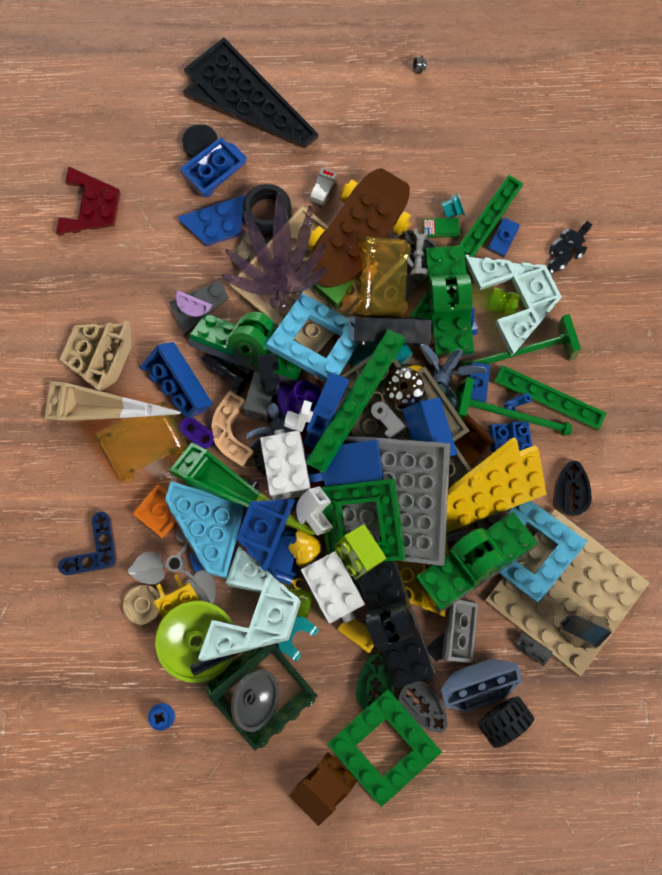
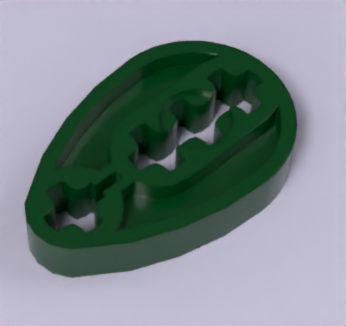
[355,653,394,709]

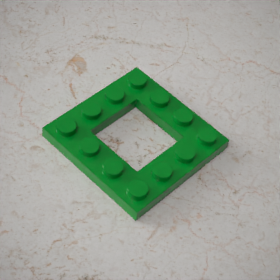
[321,478,406,565]
[327,688,442,807]

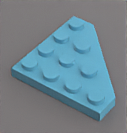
[165,481,245,579]

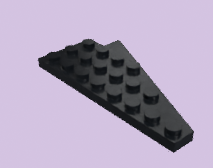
[183,37,319,148]

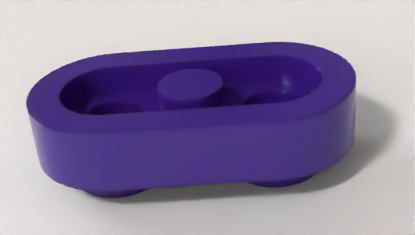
[180,418,214,449]

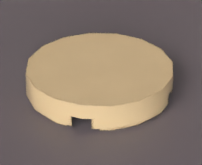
[123,585,161,625]

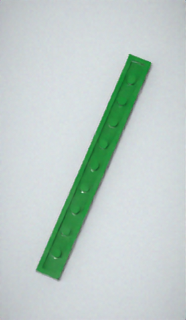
[409,175,524,320]

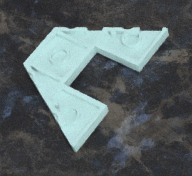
[465,255,562,356]
[198,547,301,662]

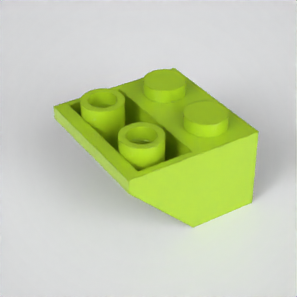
[334,524,387,580]

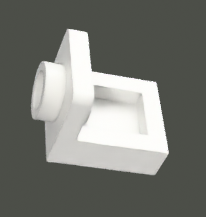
[283,400,313,432]

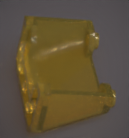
[356,237,411,316]
[95,401,188,483]

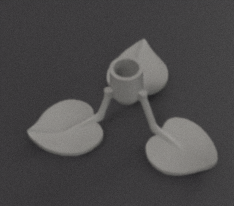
[128,526,216,603]

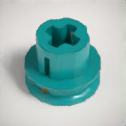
[442,193,465,218]

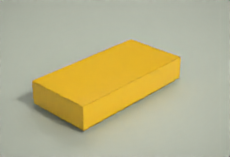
[337,618,374,653]

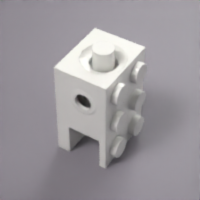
[260,429,311,500]
[301,552,365,624]

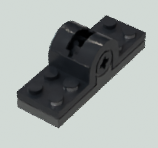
[357,561,436,688]

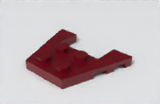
[56,167,121,236]

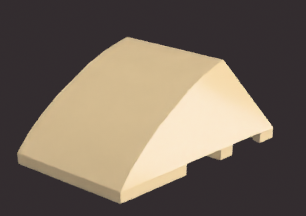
[60,321,131,391]

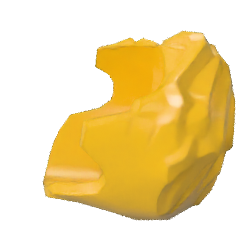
[288,530,321,567]

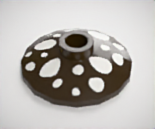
[385,368,424,407]

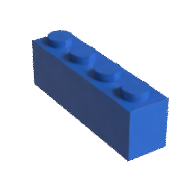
[139,342,213,419]

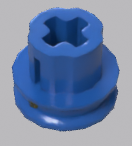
[148,703,175,731]

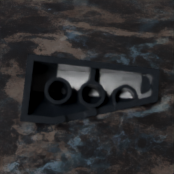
[558,615,612,648]

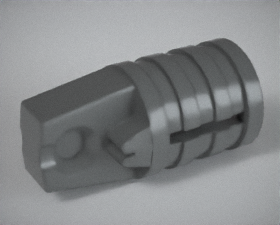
[515,633,553,666]

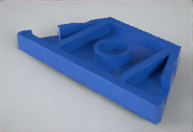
[178,195,245,247]
[236,498,296,571]

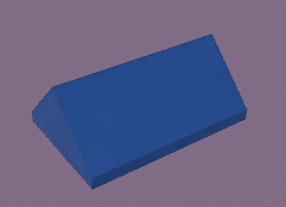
[402,397,458,456]

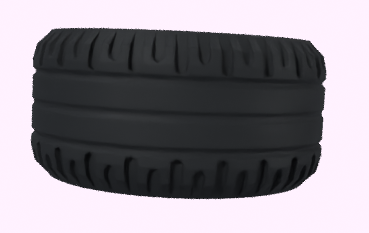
[243,183,292,235]

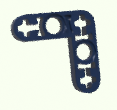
[58,512,117,576]

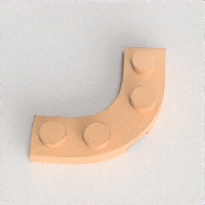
[211,391,255,468]

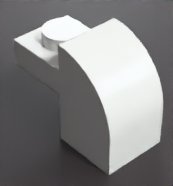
[296,486,333,535]

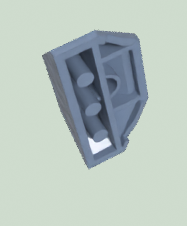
[441,659,522,712]

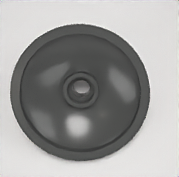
[231,669,279,732]

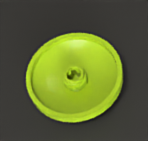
[155,600,234,683]

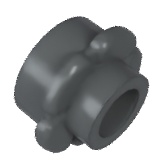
[413,55,427,74]

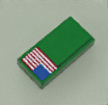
[422,218,460,238]

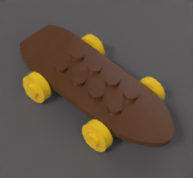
[307,168,411,288]

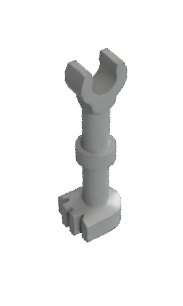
[410,228,428,281]

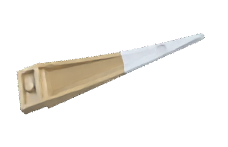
[44,381,180,422]

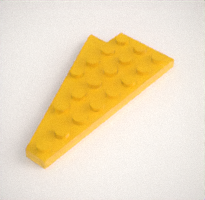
[446,438,546,533]

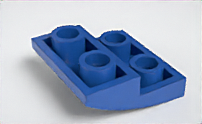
[488,422,532,454]

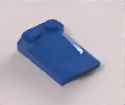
[180,137,247,197]

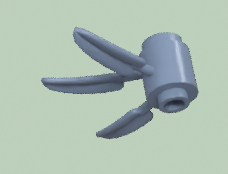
[419,344,487,392]
[246,403,295,451]

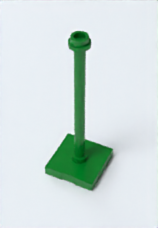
[458,314,581,367]
[453,377,573,436]

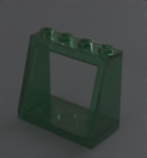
[205,643,318,751]

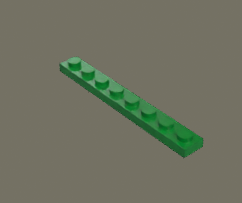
[306,329,406,473]

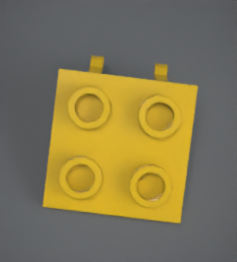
[154,574,200,617]

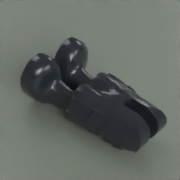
[201,353,257,395]

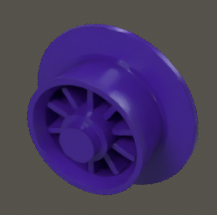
[277,380,322,430]

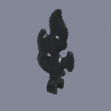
[547,221,593,275]

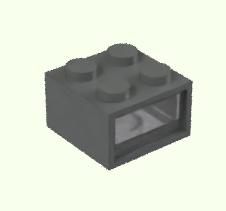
[244,372,280,423]

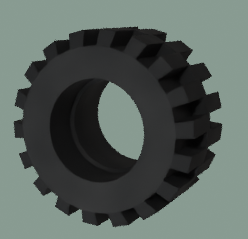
[478,696,535,748]

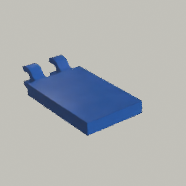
[306,440,384,486]

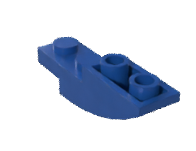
[303,372,349,449]

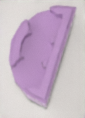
[176,290,212,317]

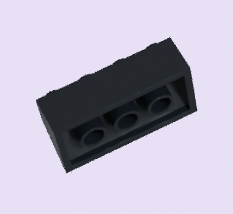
[348,314,432,347]

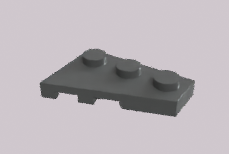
[170,280,229,336]

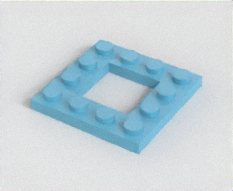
[266,293,359,382]
[498,501,587,604]

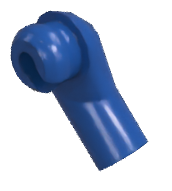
[504,393,531,411]

